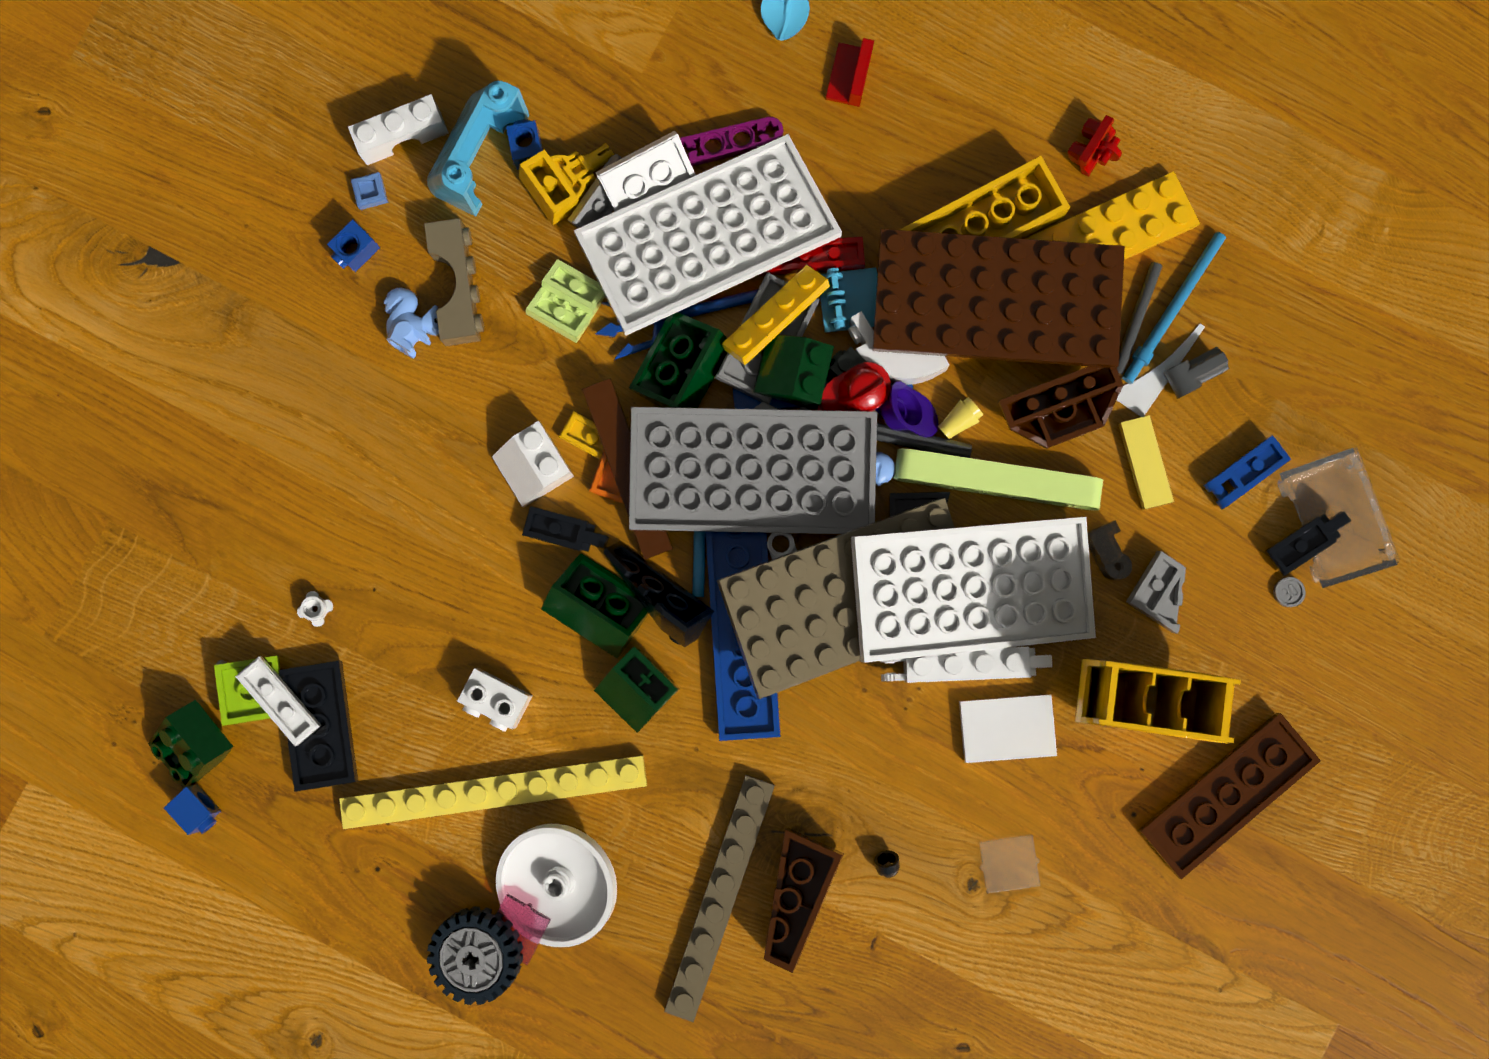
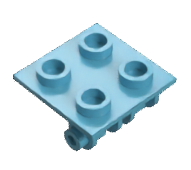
[820,267,877,333]

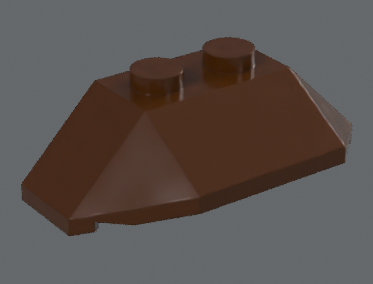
[998,366,1124,449]

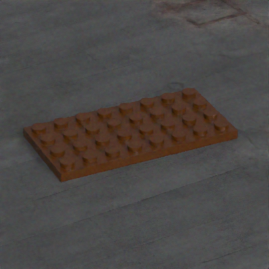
[872,229,1125,368]

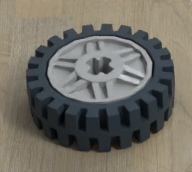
[427,907,523,1005]

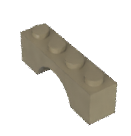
[424,218,484,346]

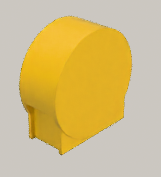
[1075,659,1241,744]

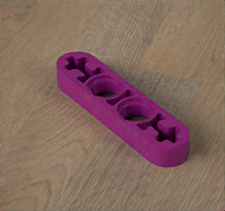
[680,117,783,166]

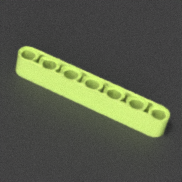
[893,449,1104,510]

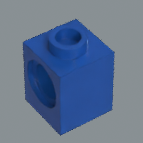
[506,119,543,170]
[327,219,380,272]
[164,784,221,835]

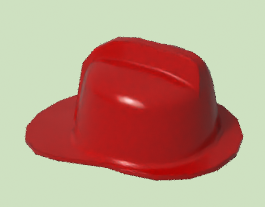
[821,362,891,412]

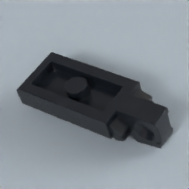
[522,506,609,552]
[1265,511,1351,576]

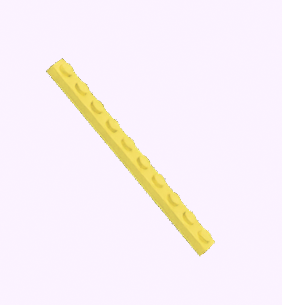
[339,755,647,829]

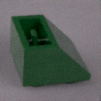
[594,646,680,733]
[148,700,234,788]

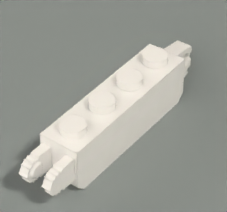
[880,647,1052,683]

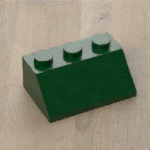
[629,312,727,408]
[541,553,649,659]

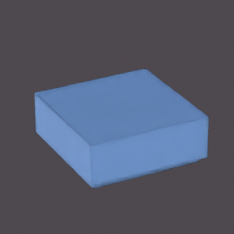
[351,172,389,210]

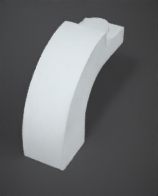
[848,311,950,385]

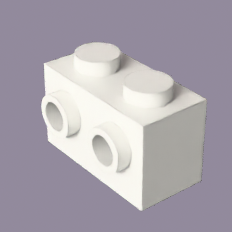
[457,668,533,731]

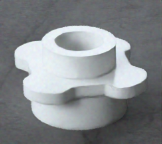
[297,591,333,627]

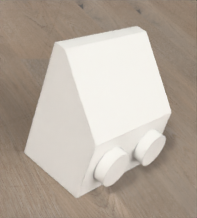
[492,421,574,508]

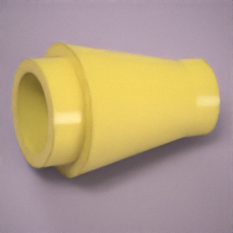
[938,397,984,439]

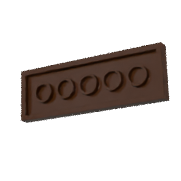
[1138,713,1321,880]

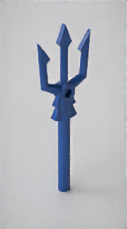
[595,289,758,360]

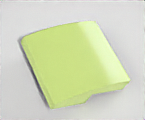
[526,259,605,343]

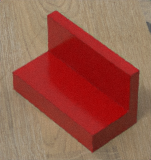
[826,38,875,107]

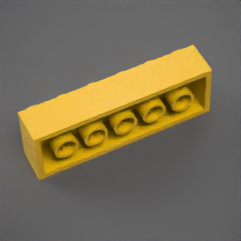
[900,156,1070,239]

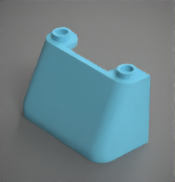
[427,81,530,217]

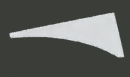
[1117,324,1205,417]

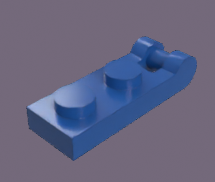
[1203,435,1291,510]

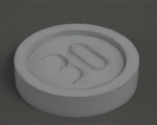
[1273,577,1306,607]

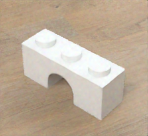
[348,94,449,165]

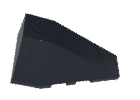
[603,541,714,647]

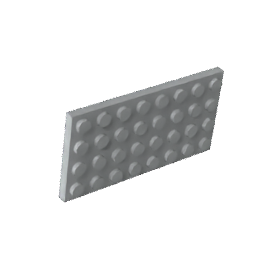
[629,407,877,534]

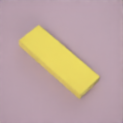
[1118,415,1174,510]

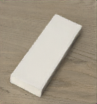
[235,656,321,746]

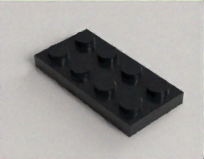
[279,660,358,792]

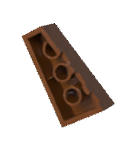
[764,828,844,973]

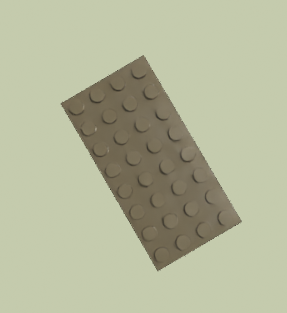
[717,498,955,699]

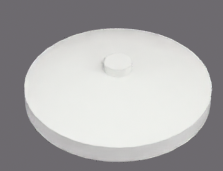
[496,824,617,947]

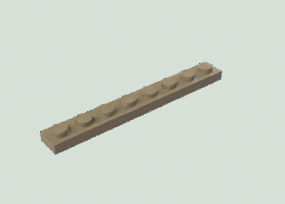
[664,775,775,1022]

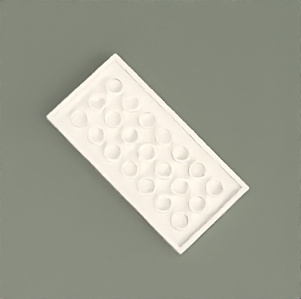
[574,134,842,336]
[851,517,1096,663]

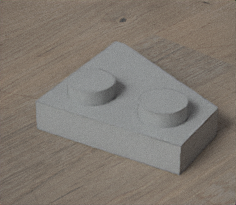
[1126,551,1186,634]

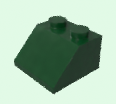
[753,335,834,409]

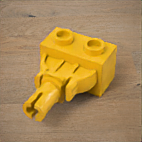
[519,143,614,225]

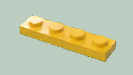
[722,265,830,365]

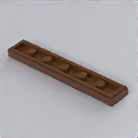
[582,378,673,560]

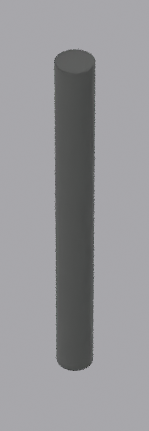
[1117,262,1162,376]

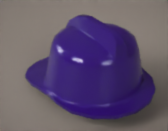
[876,381,939,438]

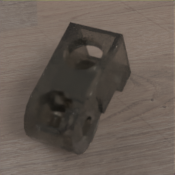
[1088,520,1132,580]

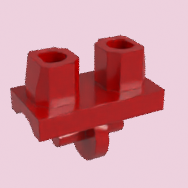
[1068,115,1122,177]

